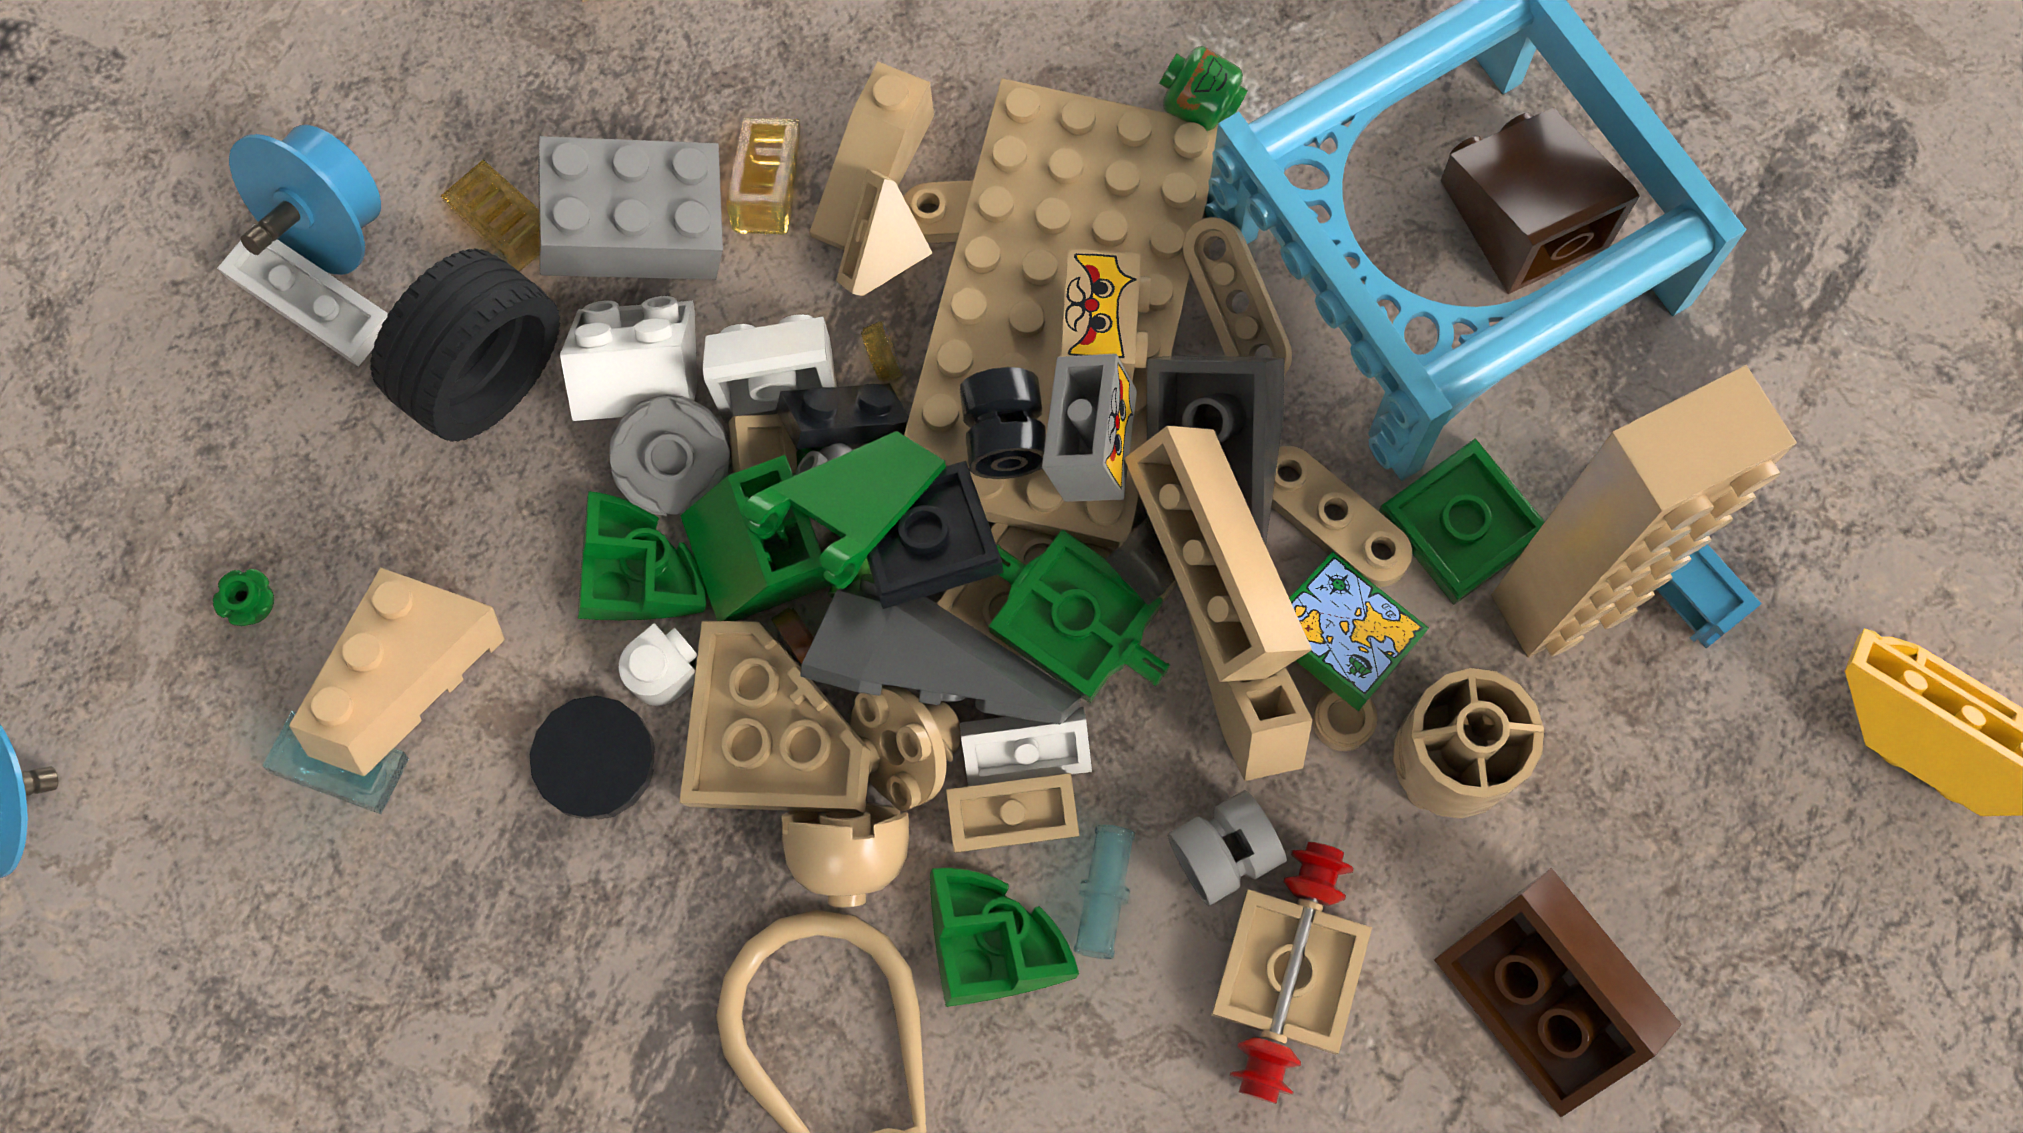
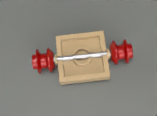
[1211,842,1372,1104]

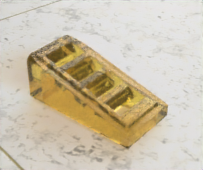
[726,117,801,235]
[441,159,539,272]

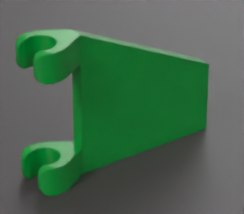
[743,431,946,589]

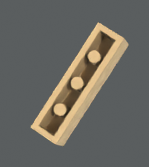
[1124,426,1312,682]

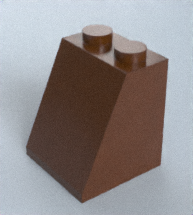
[1440,107,1640,294]

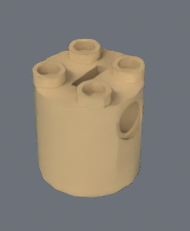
[1392,668,1544,819]

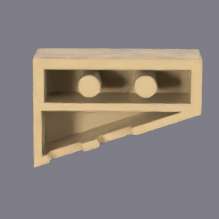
[289,567,505,776]

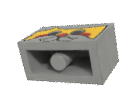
[1042,353,1137,502]

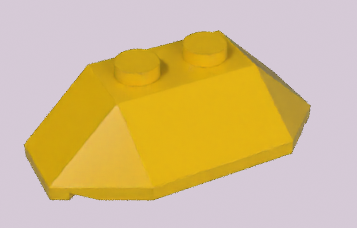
[1845,628,2023,816]

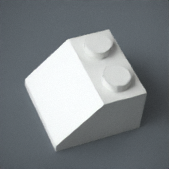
[703,315,837,422]

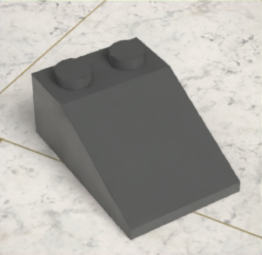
[1146,355,1285,545]

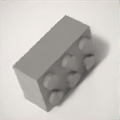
[538,136,723,280]

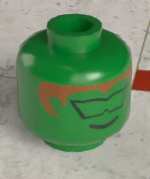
[1159,46,1248,131]

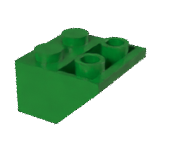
[680,455,832,621]

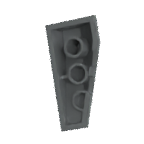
[800,574,1081,725]

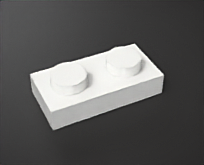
[960,706,1092,786]

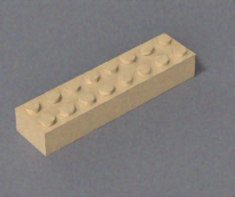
[1491,365,1797,658]

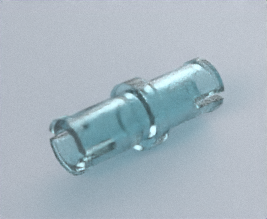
[1073,825,1135,959]

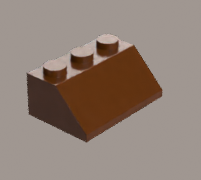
[1434,868,1682,1117]

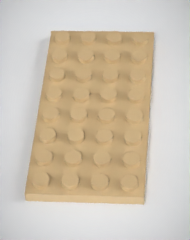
[904,78,1218,551]

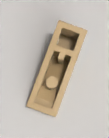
[810,61,934,250]
[1186,604,1312,781]

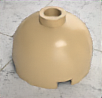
[781,803,909,907]

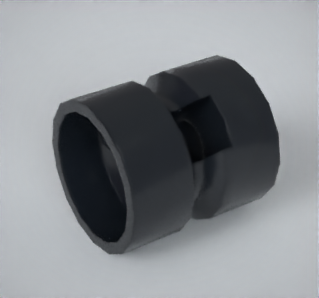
[960,367,1046,479]

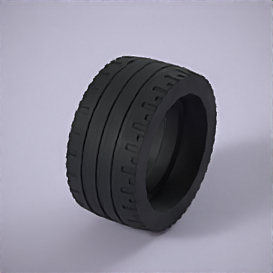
[370,248,560,442]

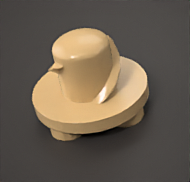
[851,685,961,811]

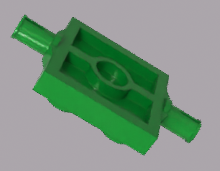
[989,529,1170,703]

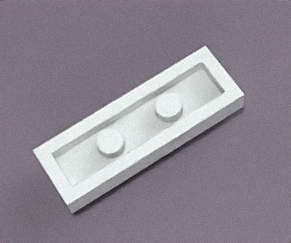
[217,224,388,367]

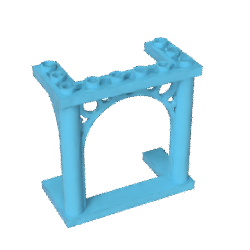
[1205,0,1747,482]

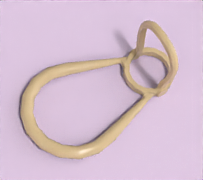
[716,910,927,1133]

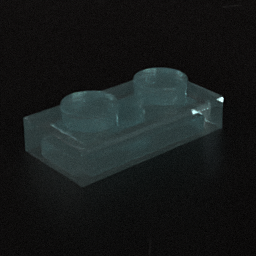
[262,711,409,814]

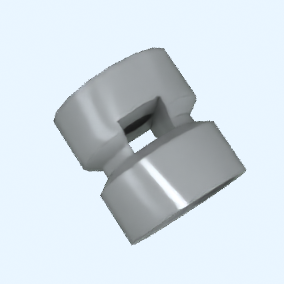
[1167,790,1287,906]

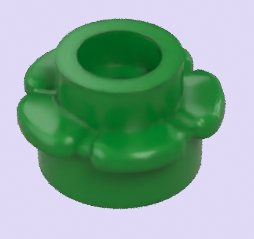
[213,569,274,626]

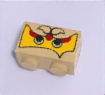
[1061,248,1151,381]

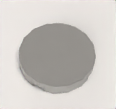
[609,395,731,516]

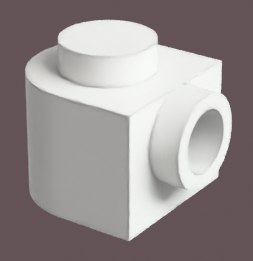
[619,623,698,706]

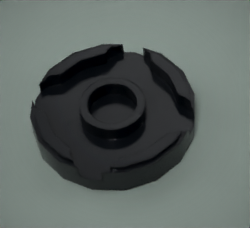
[529,695,655,820]

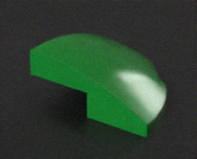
[578,491,706,621]
[930,868,1080,1007]

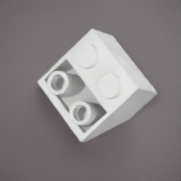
[560,296,697,421]

